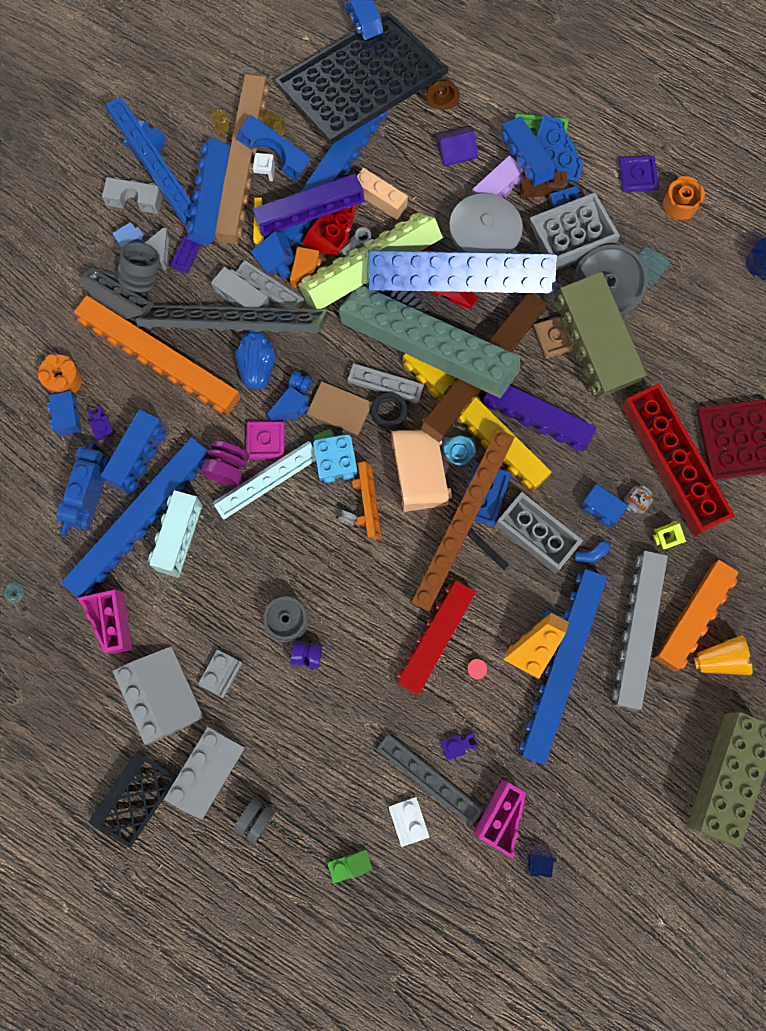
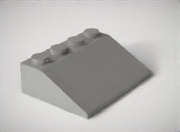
[529,193,620,271]
[113,646,204,745]

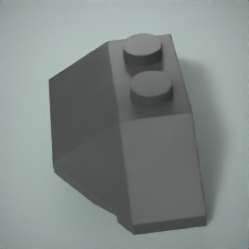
[81,268,154,320]

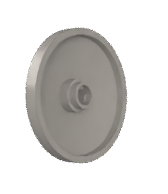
[449,193,523,253]

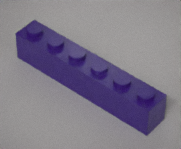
[252,174,365,237]
[483,386,597,452]

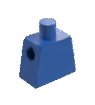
[251,231,295,279]

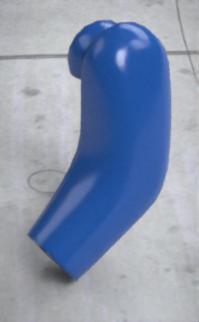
[575,541,610,563]

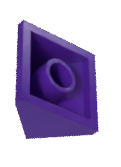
[434,126,478,167]

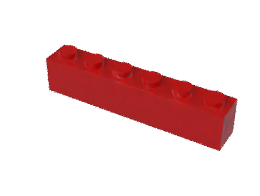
[396,581,476,696]

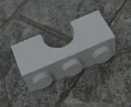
[102,177,163,214]

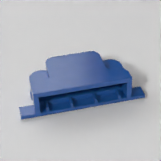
[56,441,110,538]

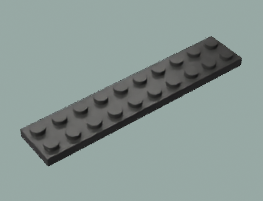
[136,304,328,334]

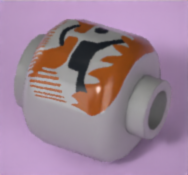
[624,485,653,514]

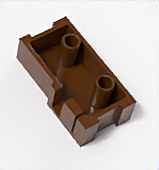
[519,171,568,199]

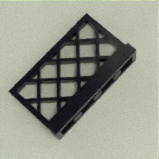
[88,750,177,848]

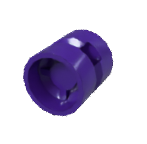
[290,640,323,670]

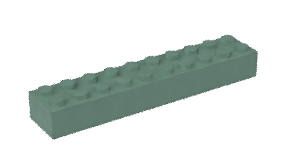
[339,285,520,398]

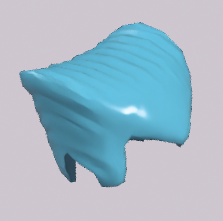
[441,435,476,466]

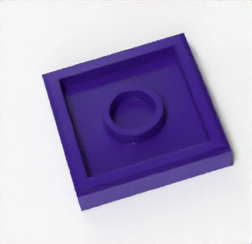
[618,156,659,193]

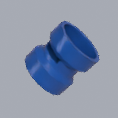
[288,370,313,395]

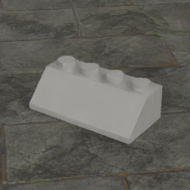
[164,727,245,820]

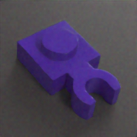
[87,405,115,441]
[441,734,478,761]

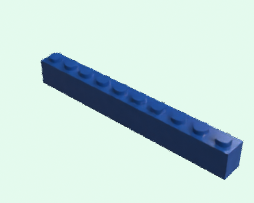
[278,110,388,248]
[61,437,210,598]
[518,569,608,765]

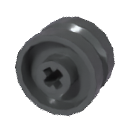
[263,597,308,643]

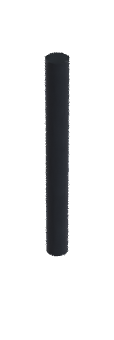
[449,512,509,570]

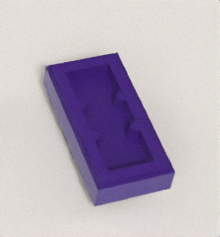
[170,235,201,274]

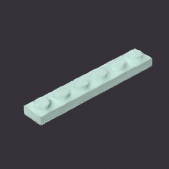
[212,441,316,520]

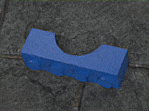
[236,115,311,181]

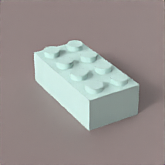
[148,490,203,578]

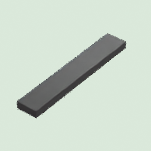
[376,734,484,827]

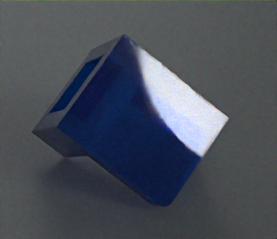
[527,852,557,877]

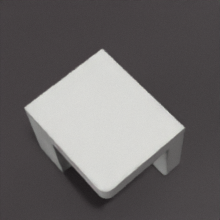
[253,153,275,181]

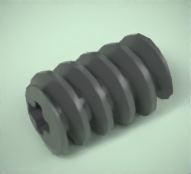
[390,291,428,314]

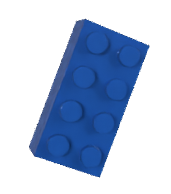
[101,409,167,496]

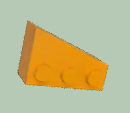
[503,613,569,679]

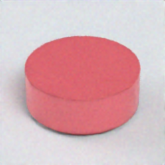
[467,659,487,679]

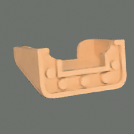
[391,430,452,512]

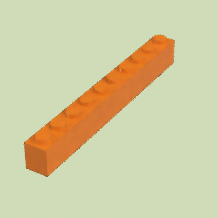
[73,295,241,415]

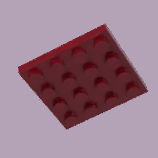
[696,399,766,481]

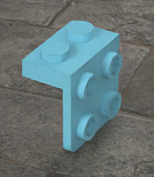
[313,435,357,483]

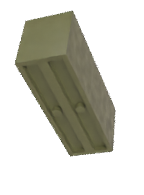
[553,272,647,399]
[686,712,766,848]

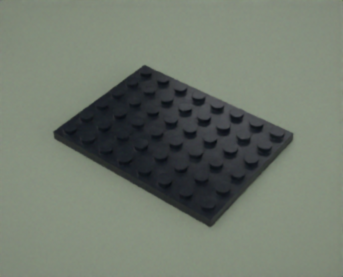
[274,11,448,145]

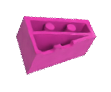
[78,590,132,654]
[473,780,526,859]

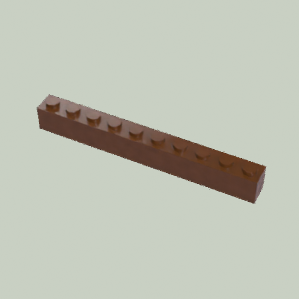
[421,293,547,443]

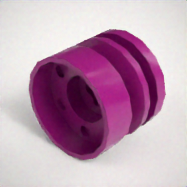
[201,441,250,487]

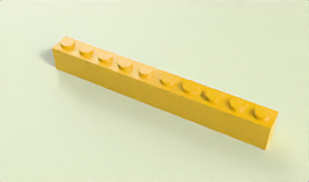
[403,354,551,492]

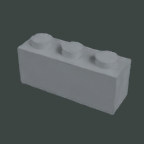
[211,267,270,308]

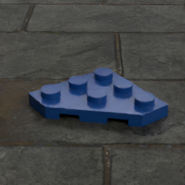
[536,115,584,184]

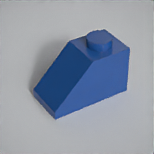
[267,386,309,422]

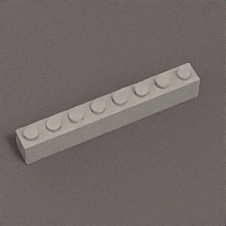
[612,551,668,711]

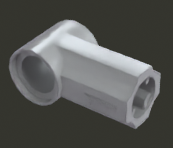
[339,227,372,258]

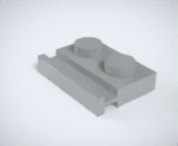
[198,649,243,698]

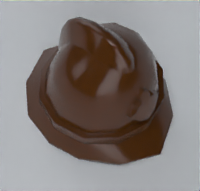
[426,77,460,110]

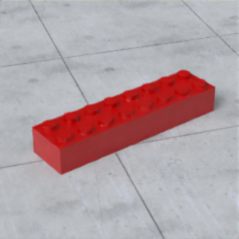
[621,383,735,537]

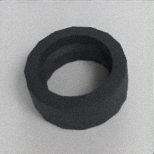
[372,392,407,430]

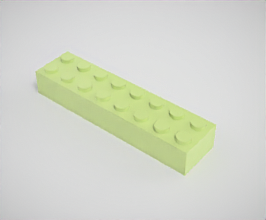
[298,213,443,309]

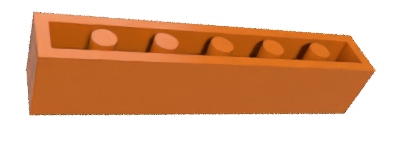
[654,560,739,671]

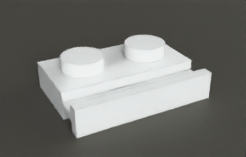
[388,797,429,847]

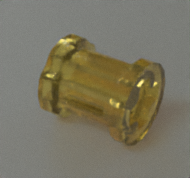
[211,110,229,134]

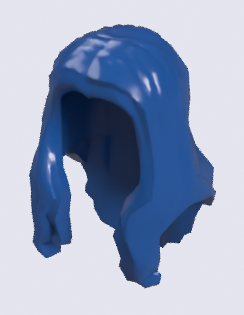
[235,330,275,390]

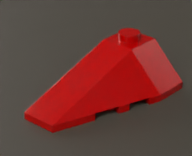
[302,205,357,255]

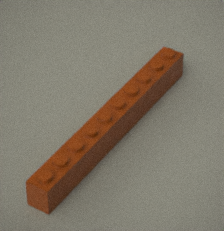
[412,428,515,612]

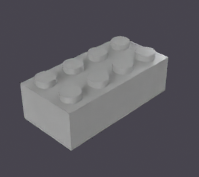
[495,492,583,574]

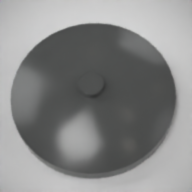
[573,244,648,317]

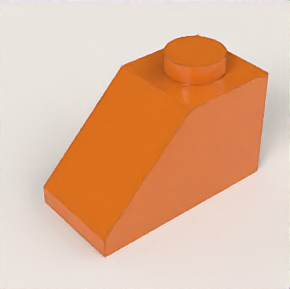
[290,247,322,288]

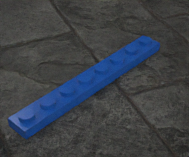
[105,97,193,228]

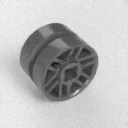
[233,798,275,845]

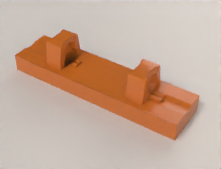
[352,462,382,540]

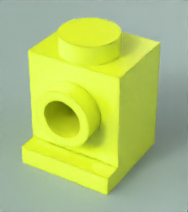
[653,521,686,549]

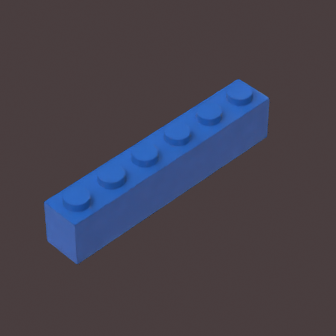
[186,137,230,247]

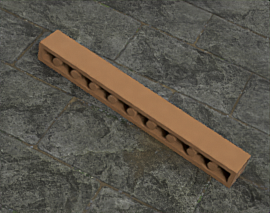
[215,74,270,244]

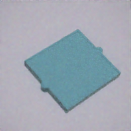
[639,246,671,287]

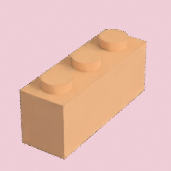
[357,168,408,220]

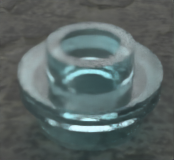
[4,583,24,603]

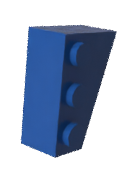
[344,0,384,40]

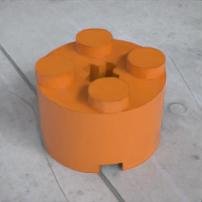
[663,176,705,220]
[38,354,82,394]

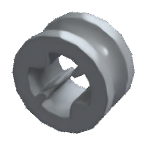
[338,510,357,526]

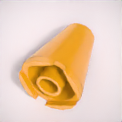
[694,635,753,675]

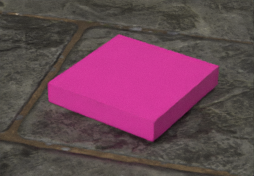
[246,421,285,460]

